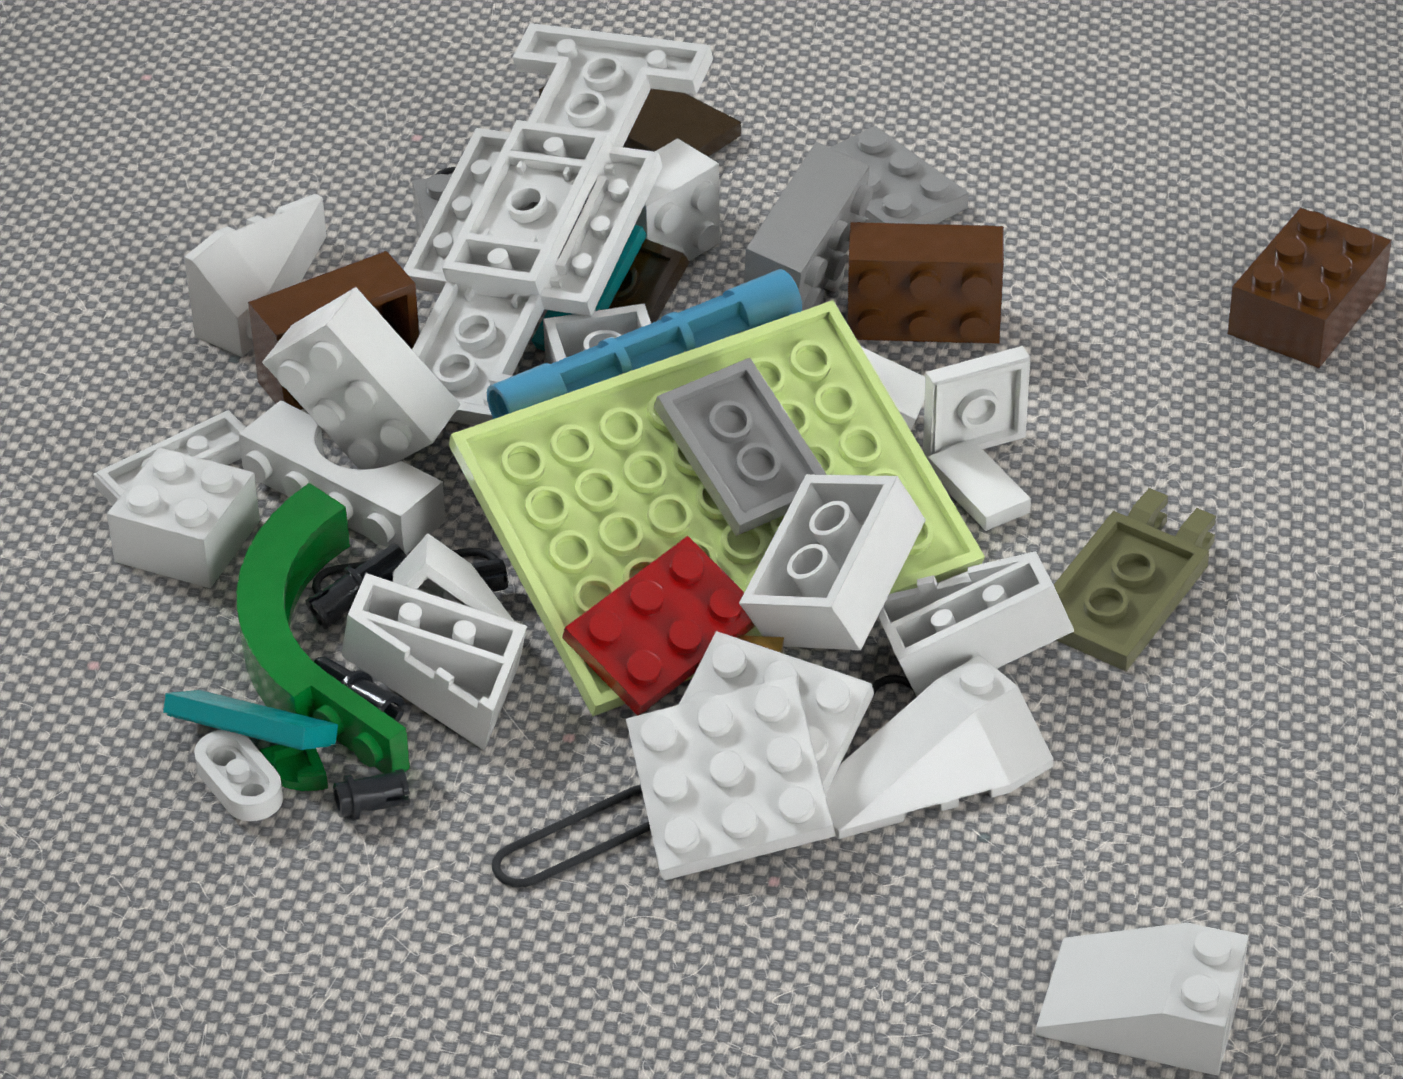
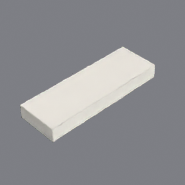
[93,410,246,505]

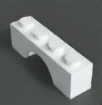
[238,400,446,555]

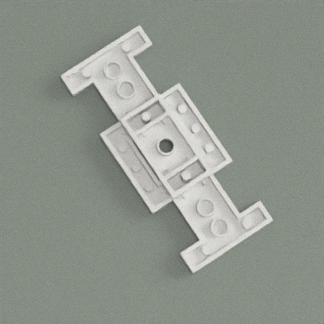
[403,23,713,425]

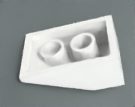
[1036,923,1249,1076]

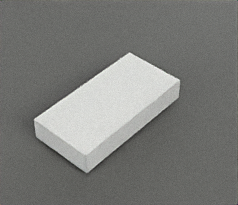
[928,439,1031,531]

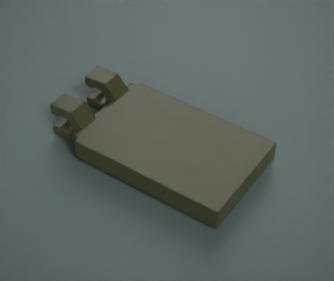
[1054,488,1216,672]

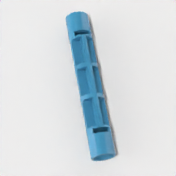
[486,269,802,419]

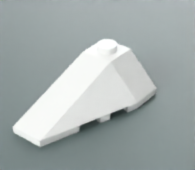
[184,194,327,357]
[825,655,1053,839]

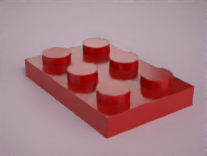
[562,536,755,716]

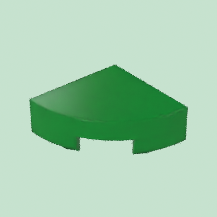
[259,744,328,791]

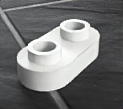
[194,730,283,821]

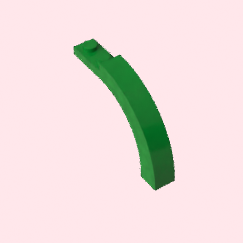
[236,483,410,774]

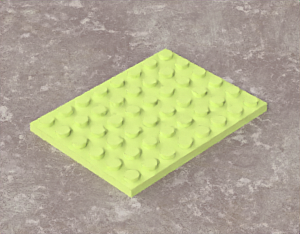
[449,300,985,717]

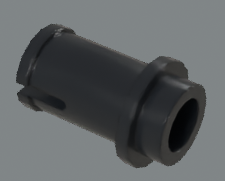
[333,769,410,821]

